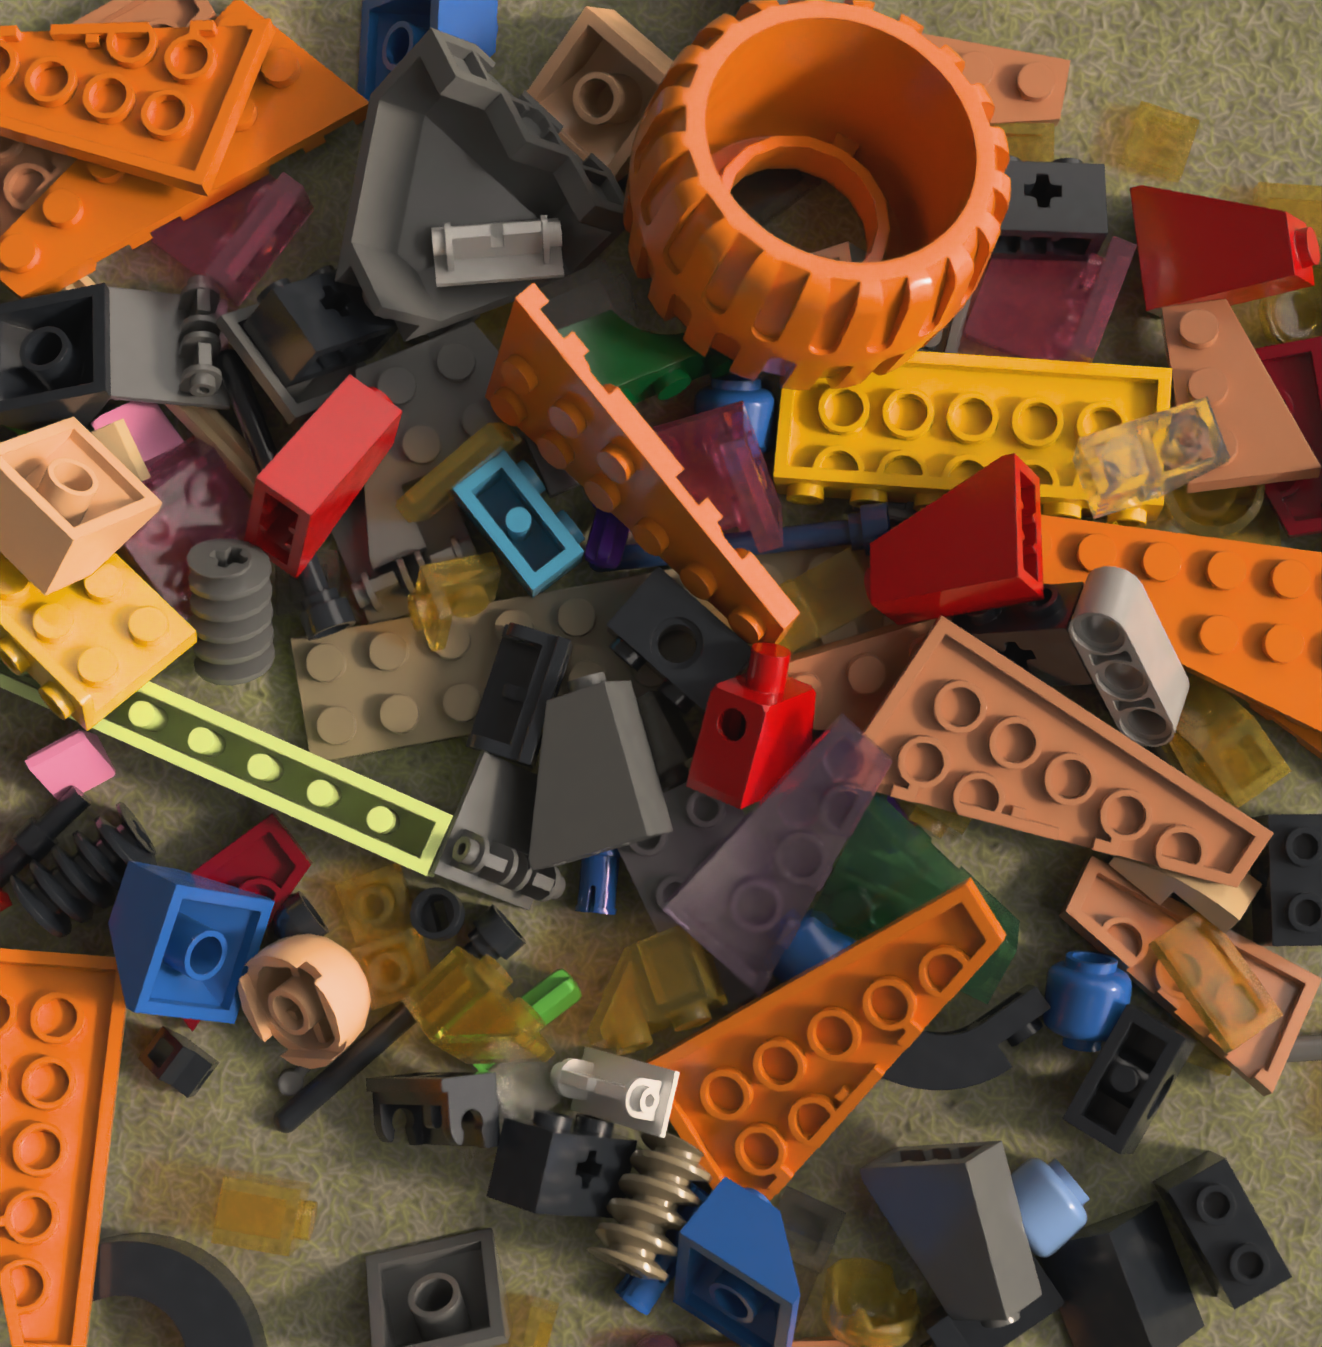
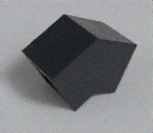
[138,1026,219,1098]

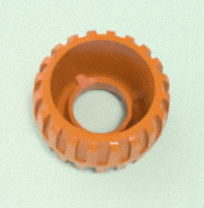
[623,0,1011,390]

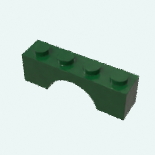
[557,309,733,407]

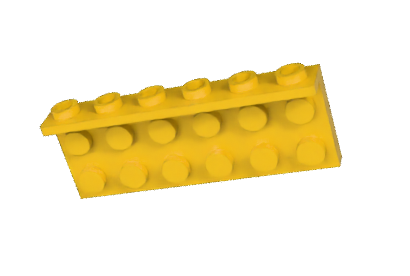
[773,351,1172,528]
[0,442,197,731]

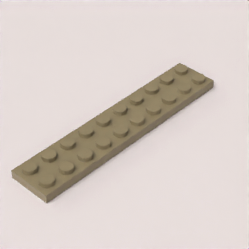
[290,545,895,761]

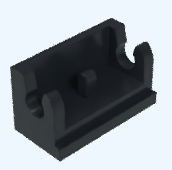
[466,622,573,769]
[366,1072,500,1148]

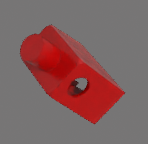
[686,642,816,810]

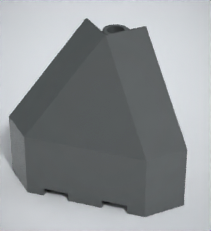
[335,28,625,342]

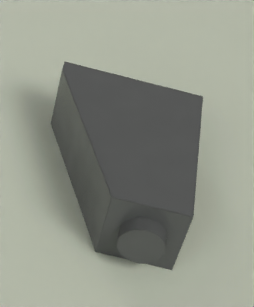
[529,672,673,871]
[859,1141,1042,1328]

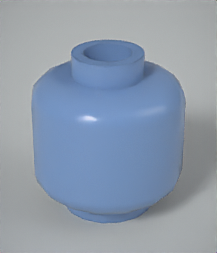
[1011,1158,1090,1257]

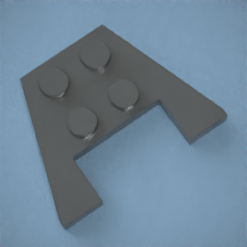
[355,322,581,571]

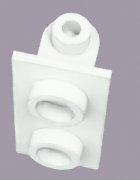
[431,215,564,287]
[550,1046,680,1138]

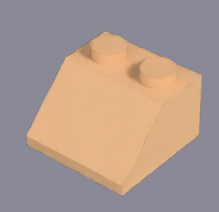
[527,6,673,182]
[0,416,163,595]

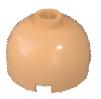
[238,933,371,1069]

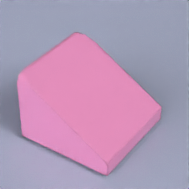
[91,401,187,471]
[25,729,115,800]

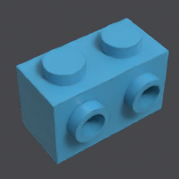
[453,450,585,598]

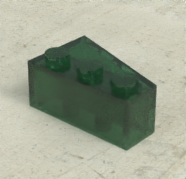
[810,790,1020,1004]

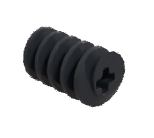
[10,802,157,938]

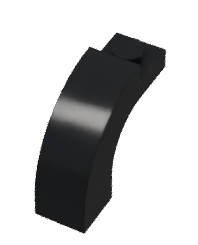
[882,984,1051,1090]
[92,1233,268,1347]

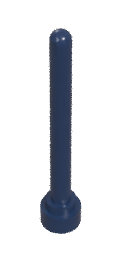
[588,502,891,572]

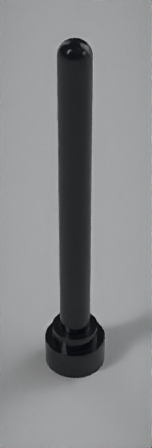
[216,349,356,641]
[273,904,526,1133]

